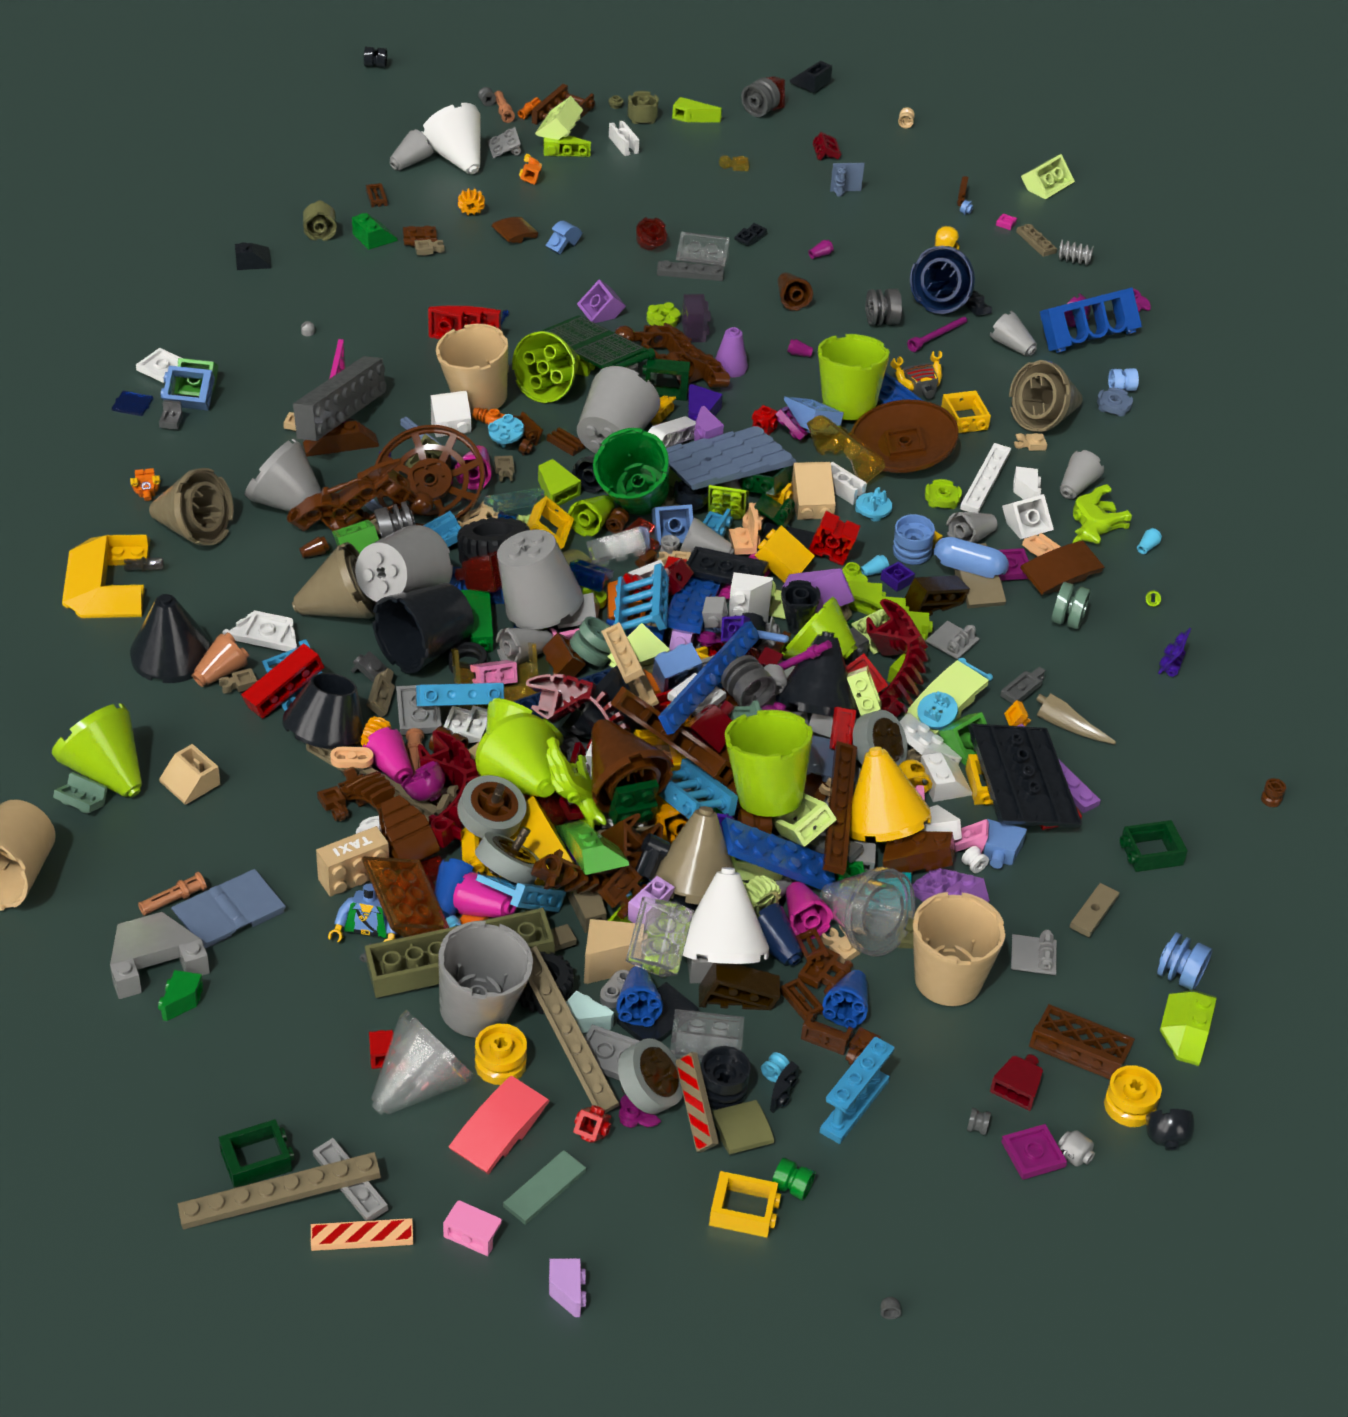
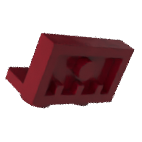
[813,132,841,161]

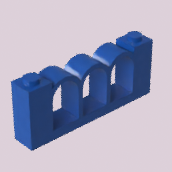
[1039,287,1142,353]

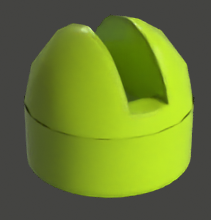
[1146,590,1161,606]

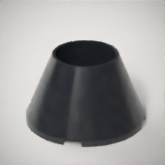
[282,673,365,749]

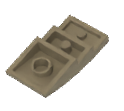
[953,543,1006,608]

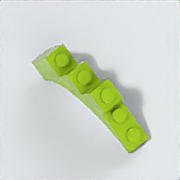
[847,581,933,651]

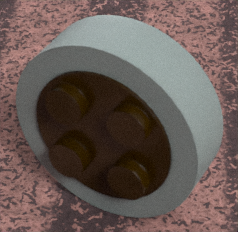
[853,710,907,766]
[475,826,540,885]
[618,1038,683,1114]

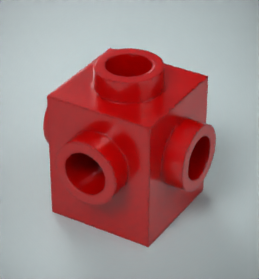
[752,405,779,435]
[573,1105,611,1142]

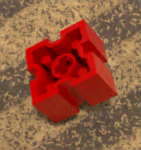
[808,511,860,566]

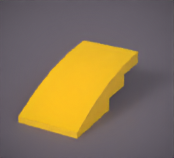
[509,796,575,886]

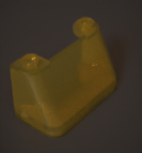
[807,415,885,483]

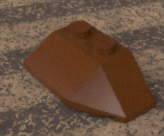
[303,419,379,457]

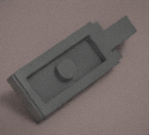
[1000,666,1046,704]

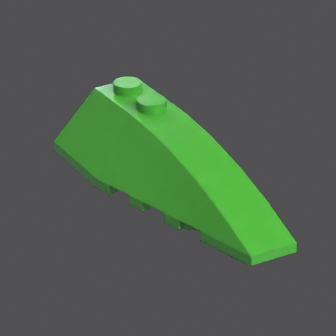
[556,821,629,875]

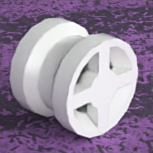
[961,846,989,873]

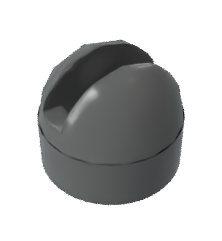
[880,1296,901,1319]

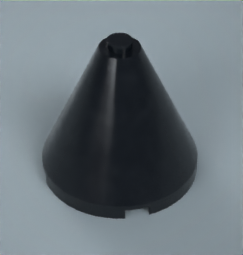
[130,594,212,683]
[775,631,857,716]
[561,665,647,740]

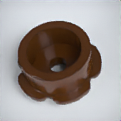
[518,438,534,456]

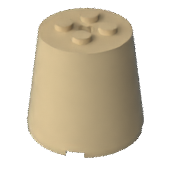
[436,324,508,414]
[0,800,56,911]
[913,892,1006,1006]

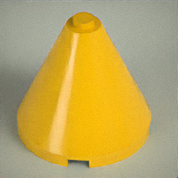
[849,747,932,842]

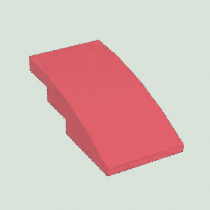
[449,1076,549,1175]

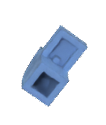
[545,221,583,254]

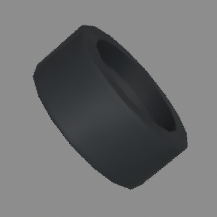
[449,642,487,679]

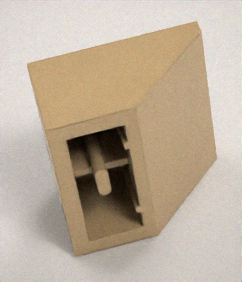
[159,744,220,805]

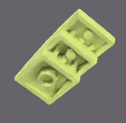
[904,660,989,735]

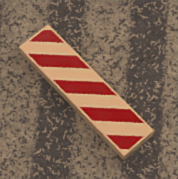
[311,1218,413,1251]

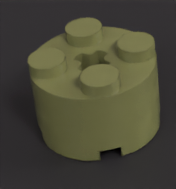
[627,91,659,124]
[303,200,337,241]

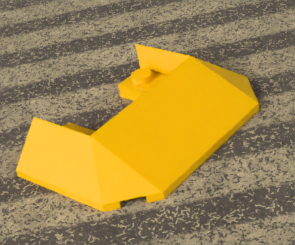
[62,535,150,618]

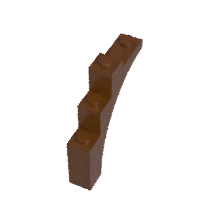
[610,686,733,786]

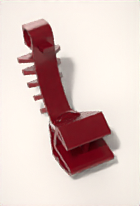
[866,599,928,718]
[526,674,631,732]
[418,730,479,849]

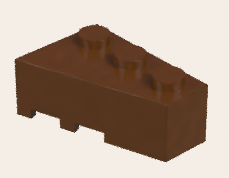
[882,831,955,875]

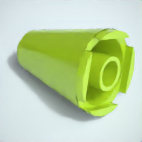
[568,495,615,536]

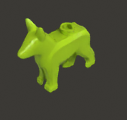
[1072,484,1132,544]
[546,737,606,829]

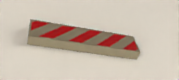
[675,1052,719,1152]

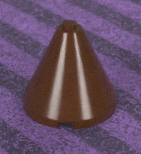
[592,719,674,813]

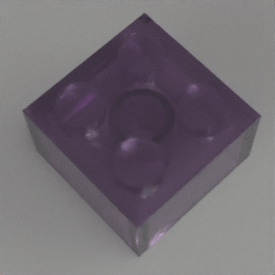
[682,294,711,343]

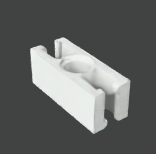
[609,121,639,156]
[831,462,867,505]

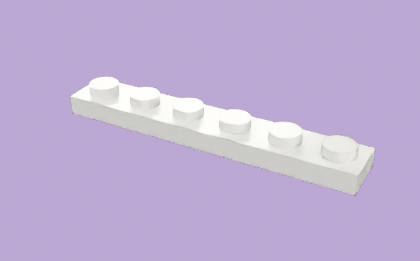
[960,443,1011,513]

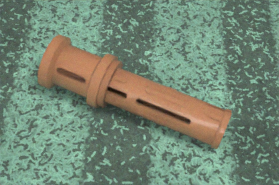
[494,91,515,123]
[405,728,424,777]
[138,872,207,916]

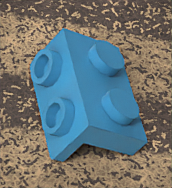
[703,508,733,538]

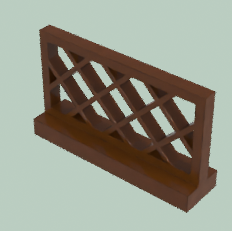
[1029,1004,1135,1080]

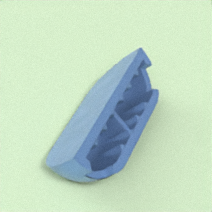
[934,537,1009,578]

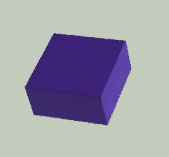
[880,561,915,592]
[721,615,750,643]

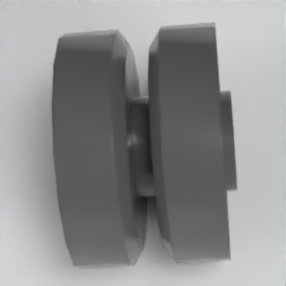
[741,78,780,117]

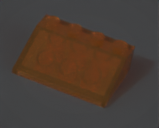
[362,856,449,937]

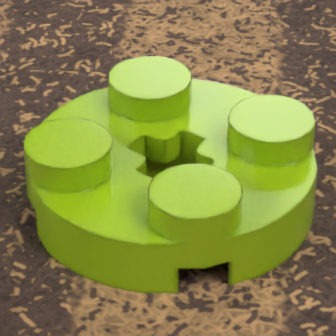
[647,302,681,327]
[925,479,962,509]

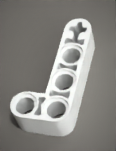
[648,416,696,448]

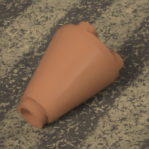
[192,632,249,687]

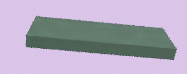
[503,1150,586,1225]

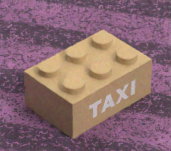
[316,826,390,897]

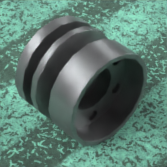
[865,289,902,325]
[374,501,416,538]
[721,655,776,708]

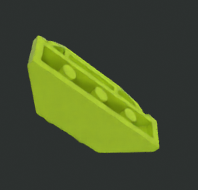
[1160,990,1217,1066]

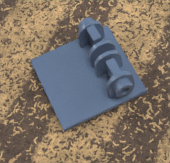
[830,163,864,197]

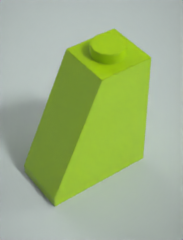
[538,459,581,506]

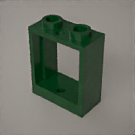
[643,358,690,401]
[741,466,793,496]
[1119,820,1188,872]
[218,1119,294,1188]

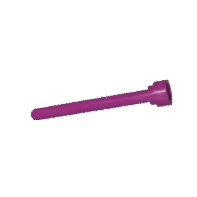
[907,317,967,352]

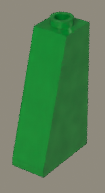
[460,589,493,652]

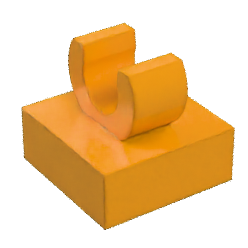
[1004,700,1031,726]

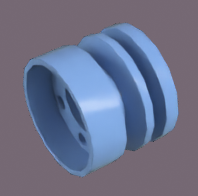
[893,514,935,565]
[1157,932,1213,991]

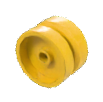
[475,1023,527,1085]
[1104,1066,1162,1127]

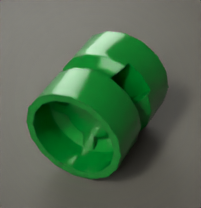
[772,1157,816,1201]

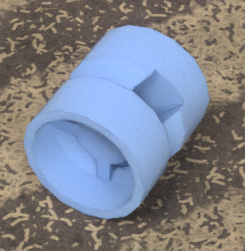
[1108,368,1139,391]

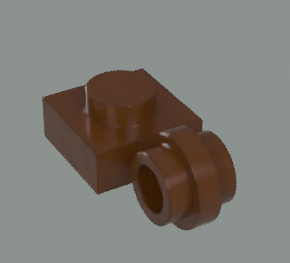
[317,786,349,822]
[845,1027,881,1065]

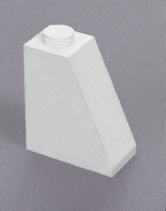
[921,805,962,840]

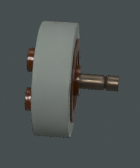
[457,775,526,838]

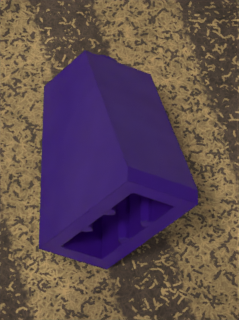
[688,384,723,421]

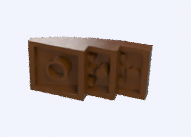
[1020,540,1105,595]

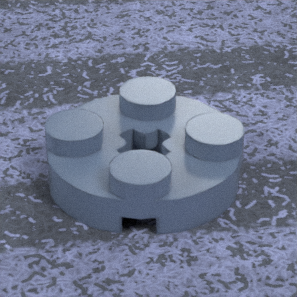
[1097,387,1133,416]

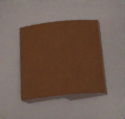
[492,217,539,243]

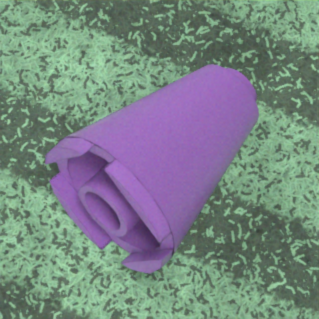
[715,327,748,378]

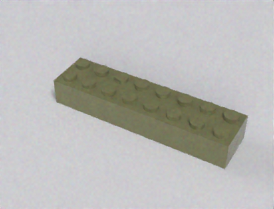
[365,908,555,998]

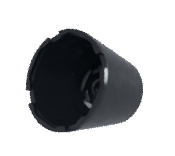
[372,583,474,674]

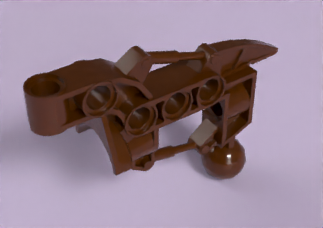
[614,323,730,388]
[287,458,433,531]

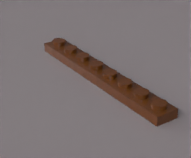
[822,741,857,875]

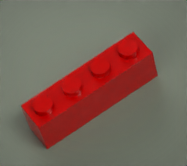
[241,643,325,719]

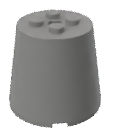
[577,366,660,454]
[355,525,453,602]
[497,530,583,630]
[438,921,533,1038]

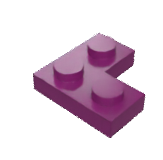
[776,406,809,440]

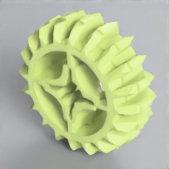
[744,875,781,918]

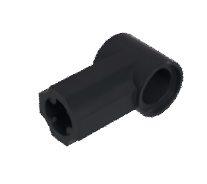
[635,833,670,881]

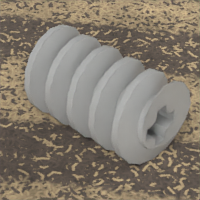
[1058,239,1094,266]

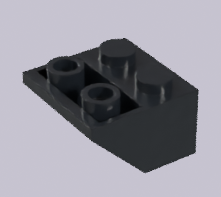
[790,61,832,93]

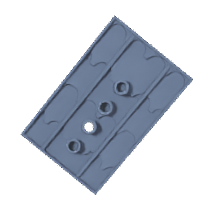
[666,426,797,490]

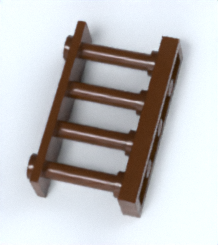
[532,84,595,125]

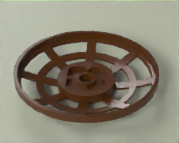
[375,425,485,526]

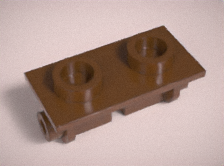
[513,411,543,446]

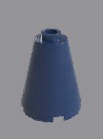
[758,903,803,967]

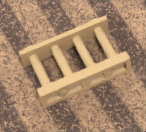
[601,622,659,706]

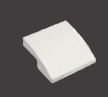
[443,705,488,743]

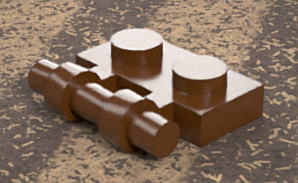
[403,225,437,247]
[597,863,646,919]
[798,946,853,995]

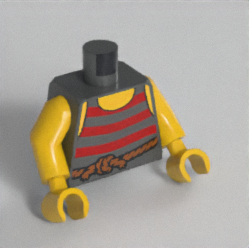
[890,351,942,399]

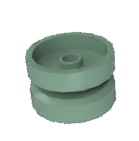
[1051,582,1091,630]
[570,616,611,666]

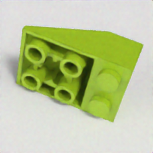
[708,485,749,520]

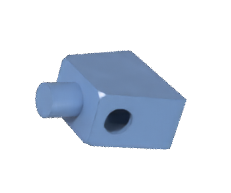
[983,819,1027,869]

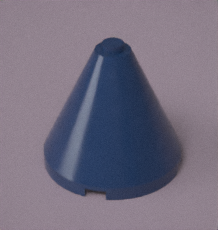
[910,246,975,314]

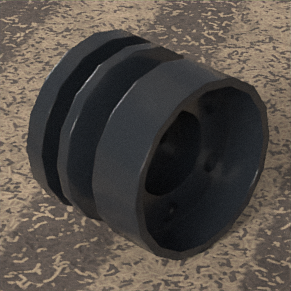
[701,1046,751,1110]

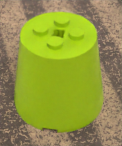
[818,334,889,420]
[725,710,813,817]

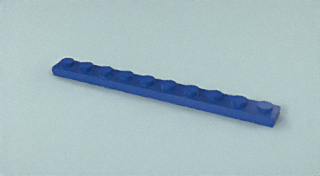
[658,621,760,735]

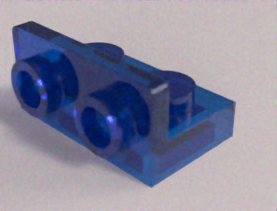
[569,559,614,592]

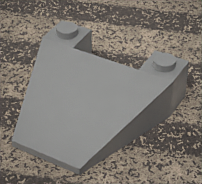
[110,912,210,999]

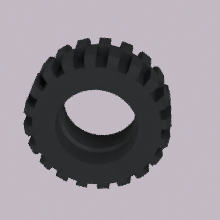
[457,517,530,573]

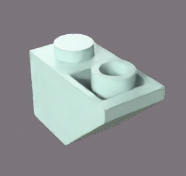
[566,990,614,1033]

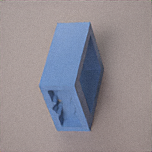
[161,366,215,410]

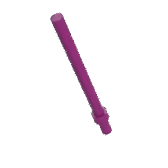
[777,640,832,670]

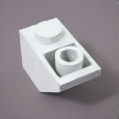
[1013,466,1041,500]

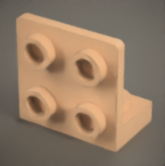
[728,503,761,555]

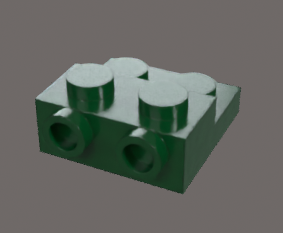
[609,779,659,825]

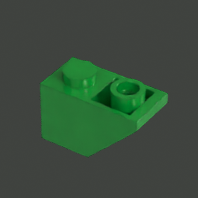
[158,970,203,1021]

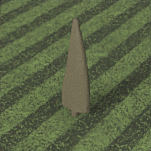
[1036,693,1116,744]

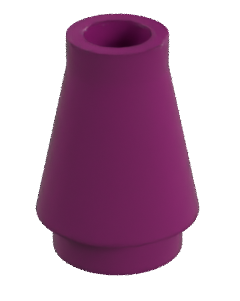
[808,240,834,259]
[787,339,813,357]

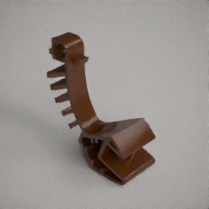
[338,767,440,870]
[531,813,664,894]

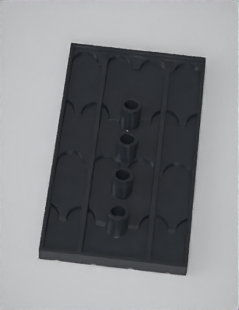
[968,723,1083,828]

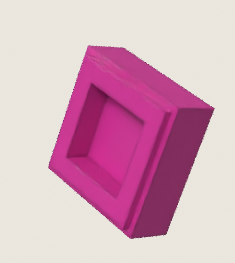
[996,214,1017,230]

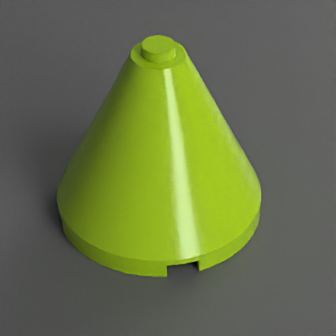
[52,703,142,798]
[475,713,556,797]

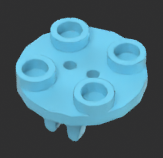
[488,414,525,448]
[855,487,892,521]
[917,691,958,731]

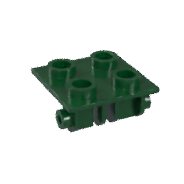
[754,493,795,528]

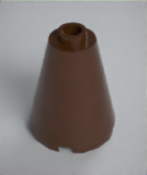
[778,272,813,311]

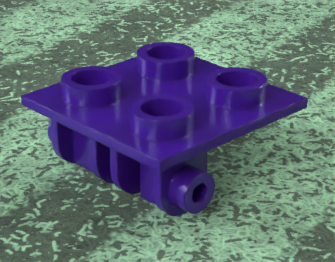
[1158,628,1191,677]

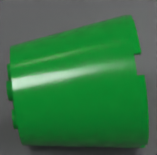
[593,428,669,515]

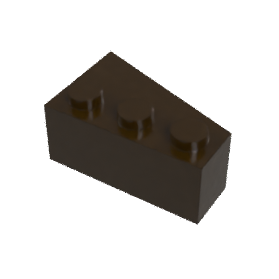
[905,575,970,616]
[699,963,780,1010]

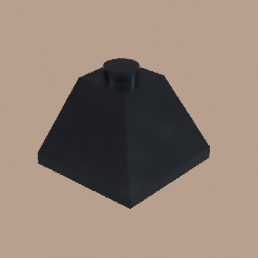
[235,242,271,270]

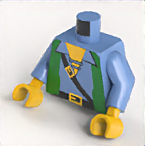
[328,883,399,943]

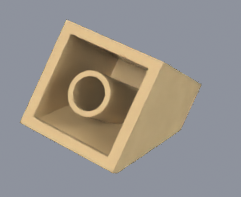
[791,462,836,520]
[584,919,648,984]

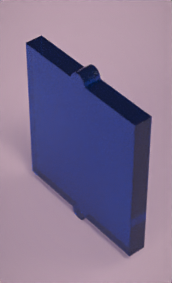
[112,391,153,416]

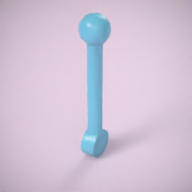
[958,658,993,681]

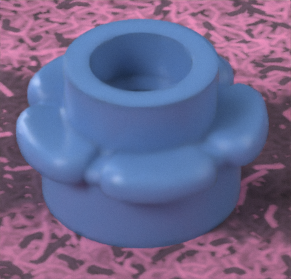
[960,200,973,215]

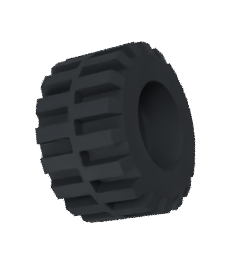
[518,952,574,1014]

